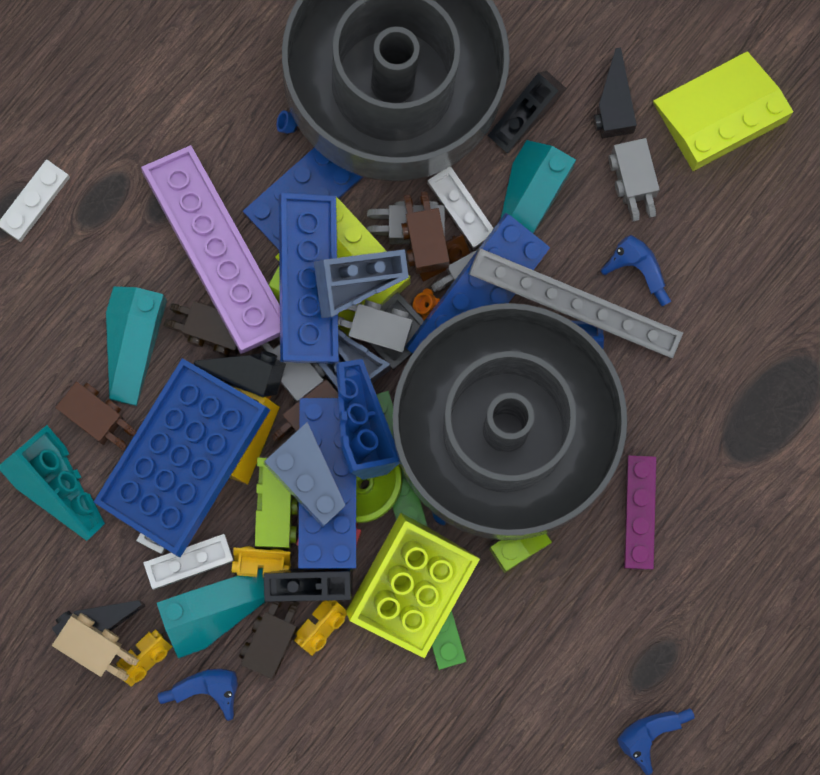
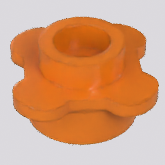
[412,288,440,321]

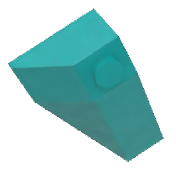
[501,140,576,234]
[106,286,167,406]
[0,425,105,541]
[157,568,265,658]

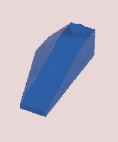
[336,359,400,480]

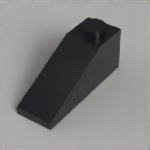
[593,47,637,139]
[487,71,567,153]
[194,351,286,397]
[264,568,353,602]
[52,600,146,637]

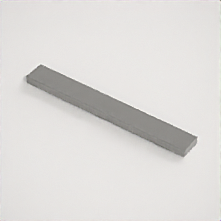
[468,248,683,359]

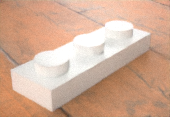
[0,159,70,242]
[427,166,494,250]
[143,534,234,590]

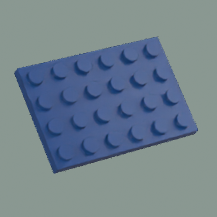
[94,358,270,558]

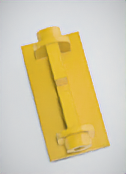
[232,546,291,578]
[294,600,347,656]
[116,629,173,687]

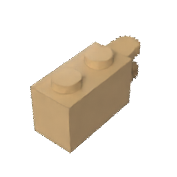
[52,613,139,681]

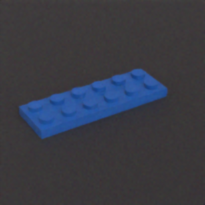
[243,148,363,250]
[279,193,339,364]
[405,213,550,353]
[298,398,356,569]

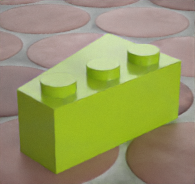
[255,457,298,550]

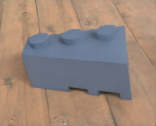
[314,249,409,318]
[317,329,391,392]
[264,422,346,527]

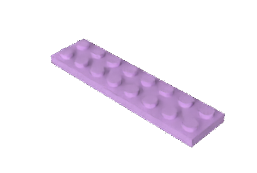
[141,145,280,354]

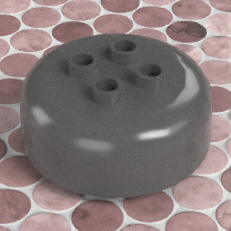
[282,0,510,181]
[393,303,627,540]

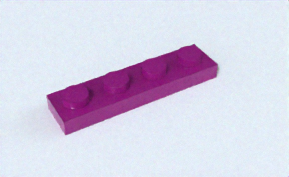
[624,456,656,570]

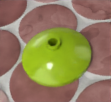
[356,464,402,523]

